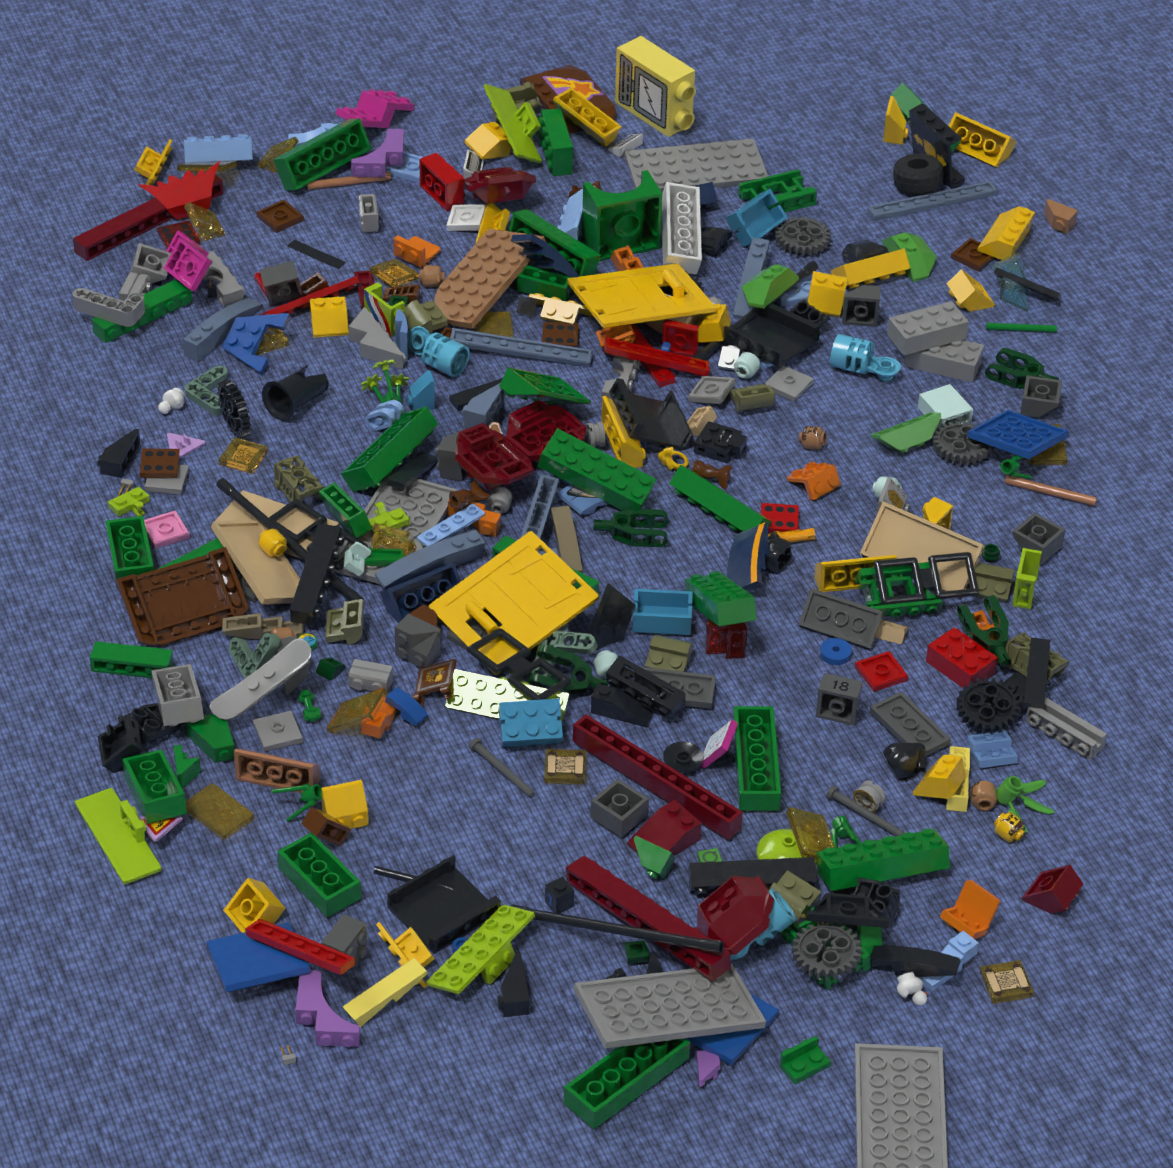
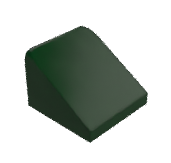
[316,657,346,680]

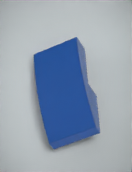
[385,687,428,726]

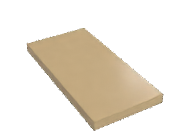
[215,490,340,559]
[860,501,985,598]
[211,520,300,605]

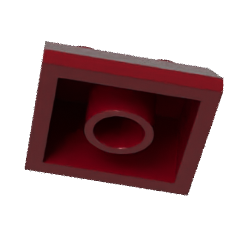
[1022,865,1084,914]

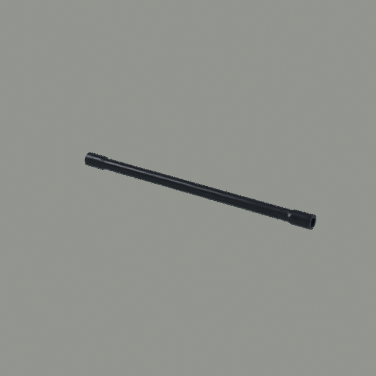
[692,261,818,360]
[216,478,364,601]
[511,904,724,954]

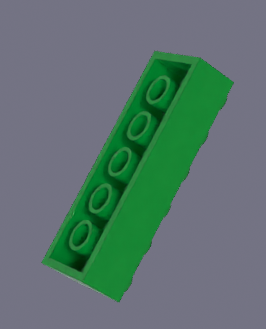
[273,118,372,190]
[509,209,601,277]
[341,406,439,492]
[537,428,656,510]
[685,571,757,626]
[733,706,781,811]
[817,828,950,891]
[563,1038,690,1129]

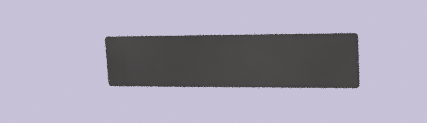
[287,240,346,269]

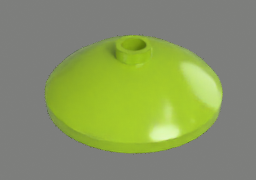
[757,829,818,865]

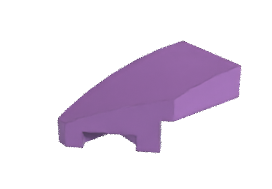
[696,1051,720,1086]

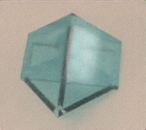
[992,252,1028,285]
[999,276,1029,312]

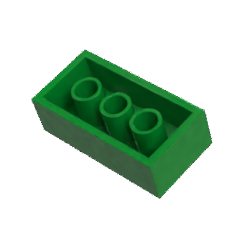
[538,108,573,176]
[105,516,154,588]
[122,749,187,824]
[277,833,361,918]

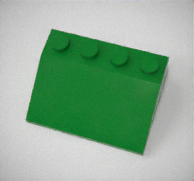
[499,367,591,405]

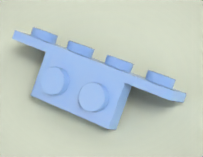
[417,504,485,547]

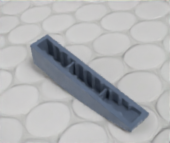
[733,238,770,318]
[183,298,263,362]
[520,474,559,539]
[375,529,485,589]

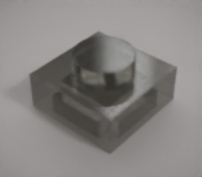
[516,296,538,317]

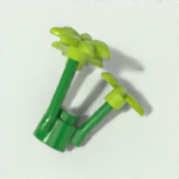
[361,359,410,404]

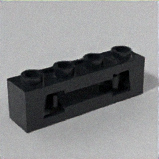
[606,655,686,720]

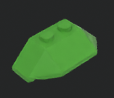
[882,232,937,282]
[742,264,799,308]
[871,412,941,452]

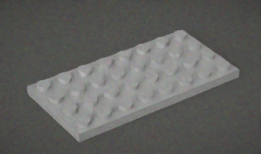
[624,139,768,193]
[334,472,458,584]
[573,964,766,1048]
[854,1043,948,1168]

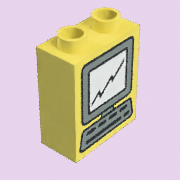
[615,36,696,137]

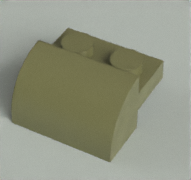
[405,300,448,339]
[730,384,775,412]
[974,562,1015,603]
[325,599,365,645]
[645,635,694,672]
[769,870,822,924]

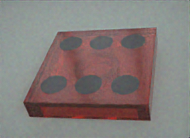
[157,220,201,250]

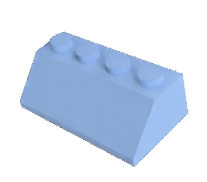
[184,134,253,163]
[558,189,583,242]

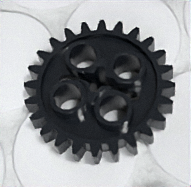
[217,379,251,438]
[956,677,1021,734]

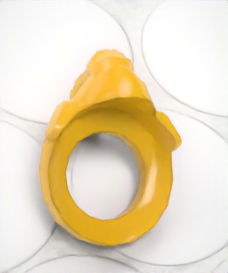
[658,447,689,470]

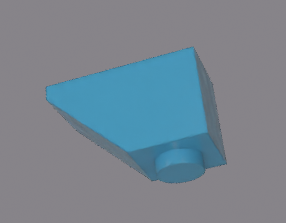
[407,370,435,410]

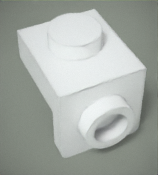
[718,345,741,371]

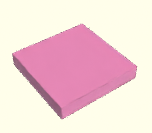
[144,511,190,549]

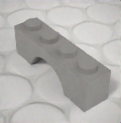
[202,251,245,308]
[601,355,640,406]

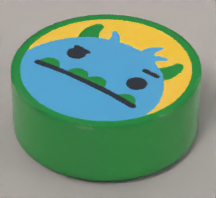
[298,633,317,651]

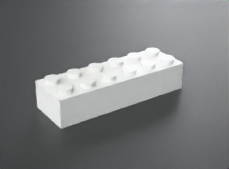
[662,182,702,275]

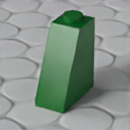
[185,714,235,763]

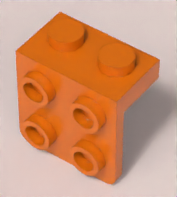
[393,235,440,268]
[596,324,637,352]
[787,462,841,500]
[940,880,1000,939]

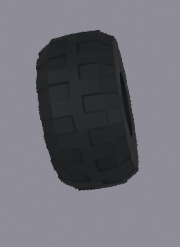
[893,153,944,195]

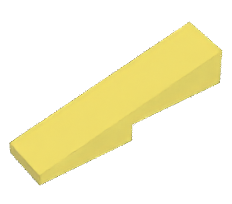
[946,746,970,812]
[343,958,428,1028]

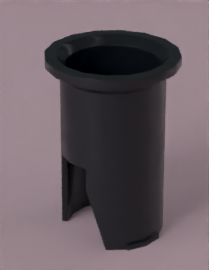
[262,365,329,420]

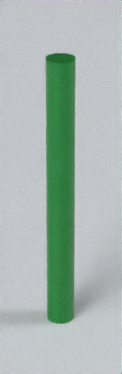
[986,323,1057,332]

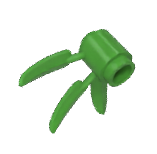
[997,776,1055,833]

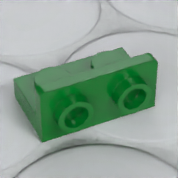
[780,1036,831,1085]

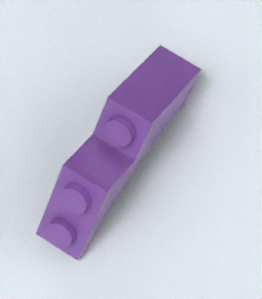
[351,129,404,177]
[296,970,360,1047]

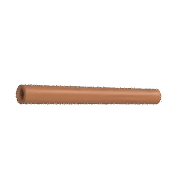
[307,172,391,190]
[1005,475,1097,506]

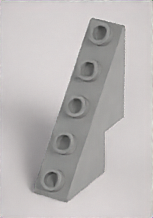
[349,308,406,369]

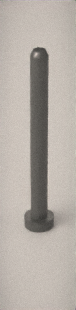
[469,738,534,797]
[826,785,904,836]

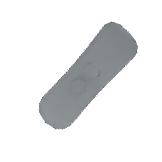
[209,638,312,720]

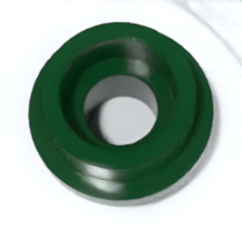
[981,544,1000,561]

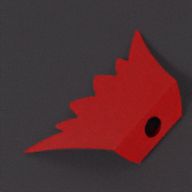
[138,161,220,220]

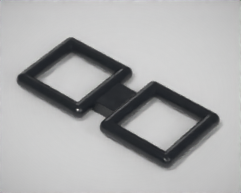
[269,499,368,570]
[874,552,979,605]
[467,628,571,700]

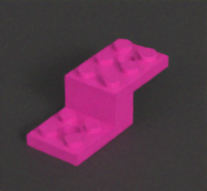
[335,89,415,128]
[164,230,212,292]

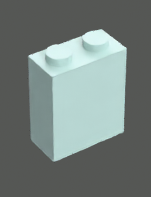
[918,384,973,430]

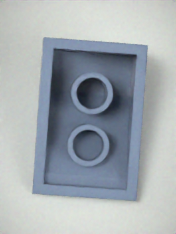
[462,383,506,429]

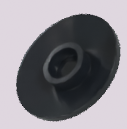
[663,742,704,772]

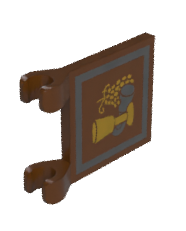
[411,659,457,706]

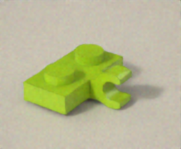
[108,487,150,517]
[368,501,410,537]

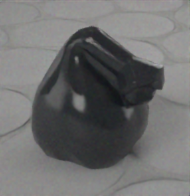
[765,531,792,572]
[883,742,926,779]

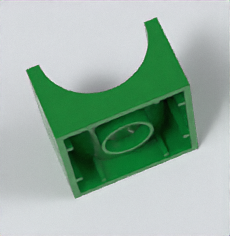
[582,170,663,261]

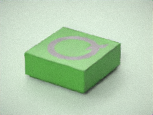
[697,848,722,862]

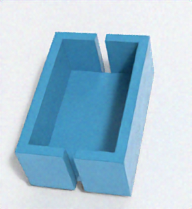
[725,189,788,247]
[632,589,692,635]
[498,699,563,747]

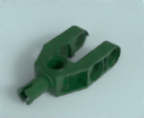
[985,348,1059,388]
[593,508,668,547]
[957,595,1012,667]
[528,644,608,694]

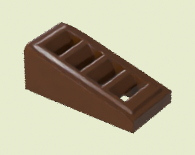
[298,272,329,299]
[383,285,420,304]

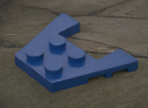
[222,313,291,375]

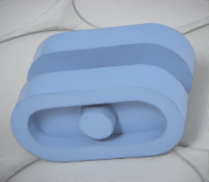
[365,400,404,431]

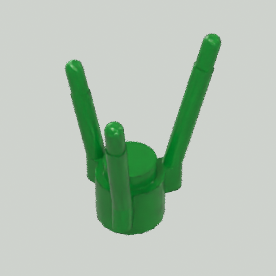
[1000,455,1032,479]
[271,784,322,822]
[830,816,861,848]

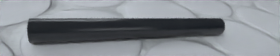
[374,866,454,889]

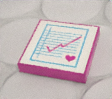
[701,719,738,769]

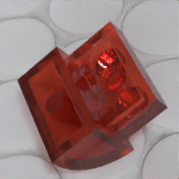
[705,621,747,659]

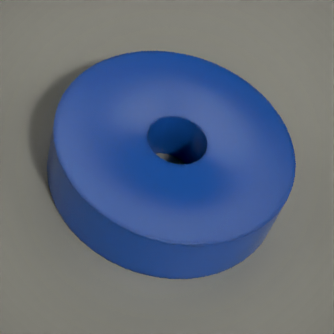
[820,638,852,665]

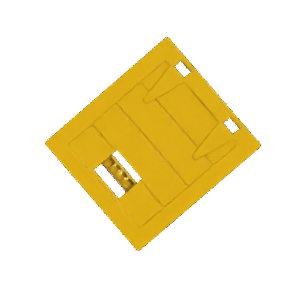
[567,263,716,328]
[429,531,599,675]

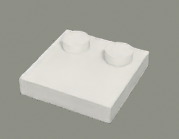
[447,204,486,231]

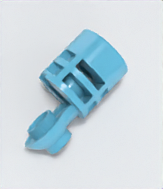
[408,326,470,377]
[830,334,901,381]
[730,888,797,960]

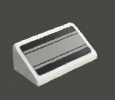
[608,134,643,157]
[463,150,484,179]

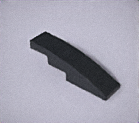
[870,945,961,977]

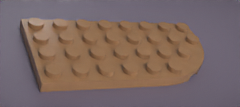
[435,229,546,329]

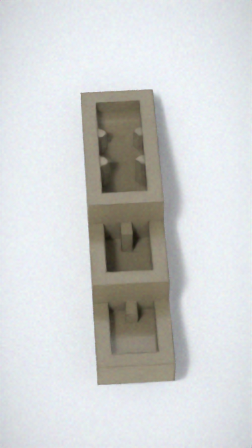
[551,506,583,573]
[222,613,304,640]

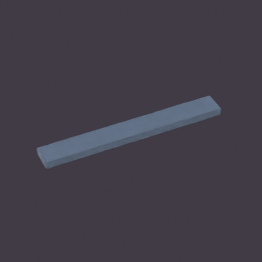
[867,181,998,221]
[450,328,593,367]

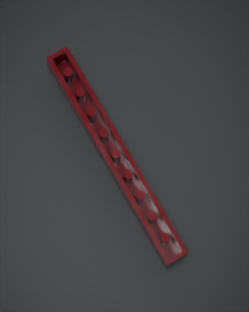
[73,174,224,261]
[572,714,743,840]
[566,855,731,981]

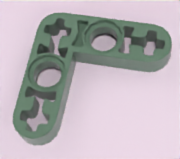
[185,365,228,416]
[532,631,598,677]
[229,633,280,679]

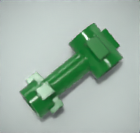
[299,689,321,722]

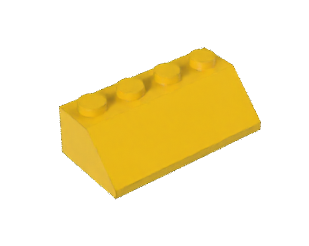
[553,88,622,147]
[948,112,1017,167]
[977,206,1035,262]
[830,248,910,289]
[601,396,646,468]
[814,555,897,592]

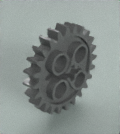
[775,216,831,256]
[932,421,992,465]
[792,922,862,981]

